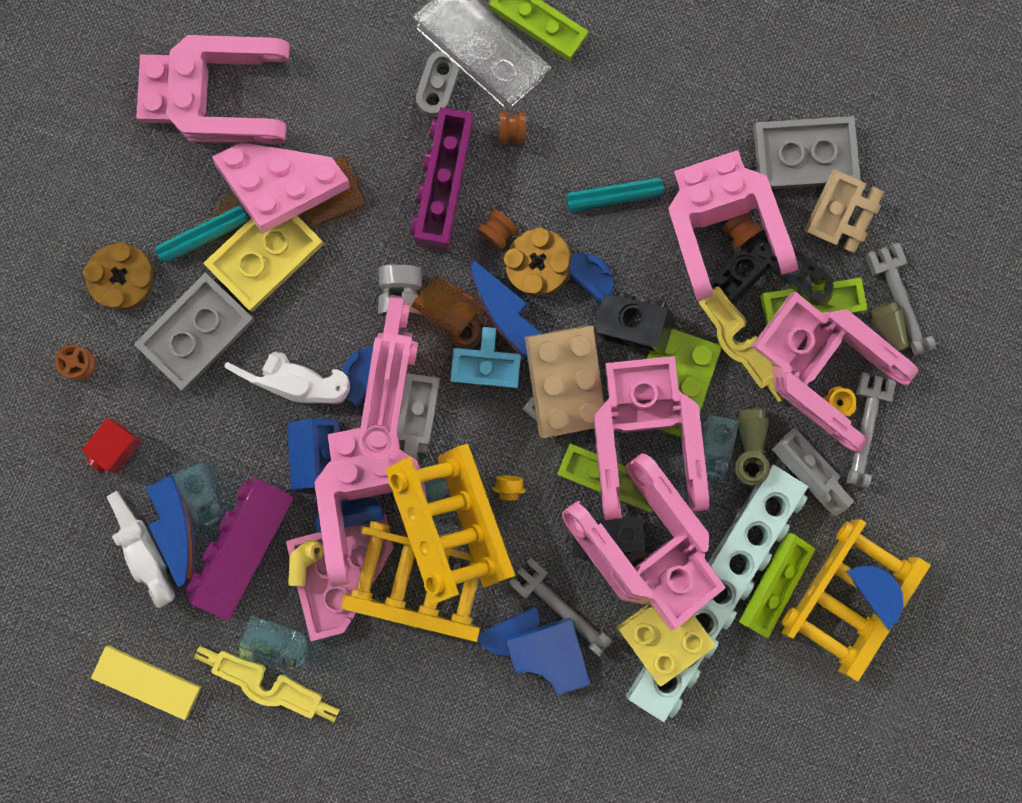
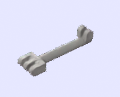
[866,243,936,356]
[846,372,896,488]
[508,557,613,657]

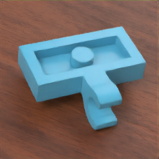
[450,327,521,389]

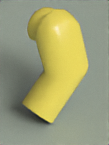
[288,540,324,586]

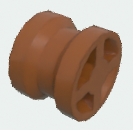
[499,111,526,145]
[477,209,519,251]
[721,211,763,249]
[55,344,97,381]

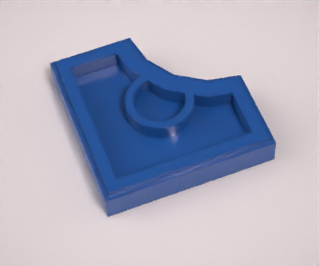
[505,617,590,695]

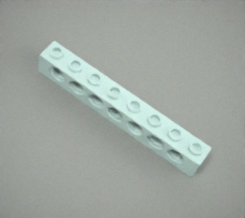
[626,464,809,722]

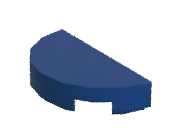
[569,253,613,304]
[342,347,373,409]
[314,497,384,533]
[846,566,903,631]
[477,606,539,656]

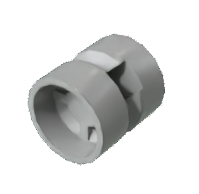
[378,265,422,319]

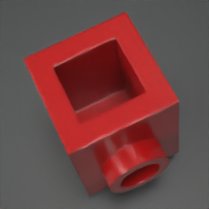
[81,418,143,474]

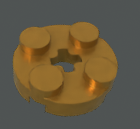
[504,227,573,296]
[83,242,155,311]

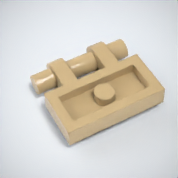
[804,169,884,253]

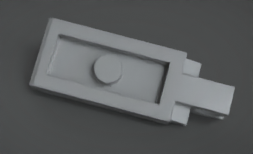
[397,373,440,460]
[772,428,854,517]

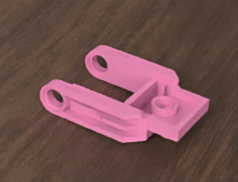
[136,35,290,145]
[668,150,798,302]
[751,292,919,453]
[358,295,418,460]
[593,356,710,520]
[314,428,428,587]
[562,454,726,631]

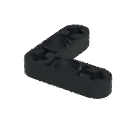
[710,230,834,305]

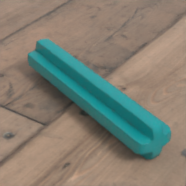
[566,178,664,212]
[155,206,250,262]

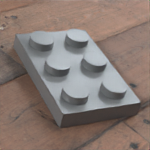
[753,116,861,190]
[134,272,255,392]

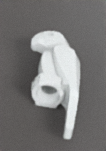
[225,351,350,404]
[107,491,175,608]

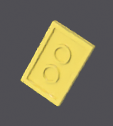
[204,216,324,313]

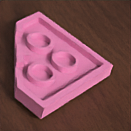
[212,142,350,234]
[286,515,395,641]

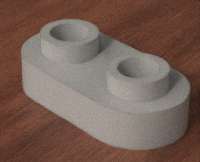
[416,50,460,117]

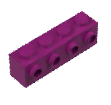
[410,107,474,252]
[186,475,294,621]

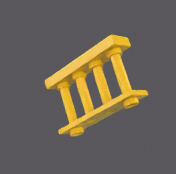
[385,444,515,605]
[781,519,931,682]
[340,521,480,642]

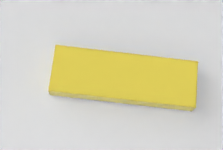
[91,646,202,720]

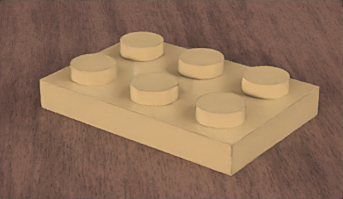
[525,325,604,438]

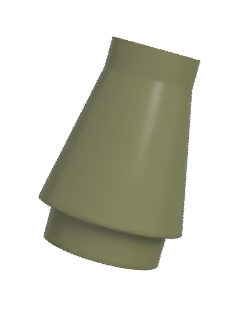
[870,301,910,351]
[736,408,770,455]
[735,451,770,485]

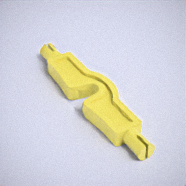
[690,280,784,402]
[194,645,340,723]

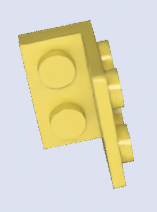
[616,603,715,686]

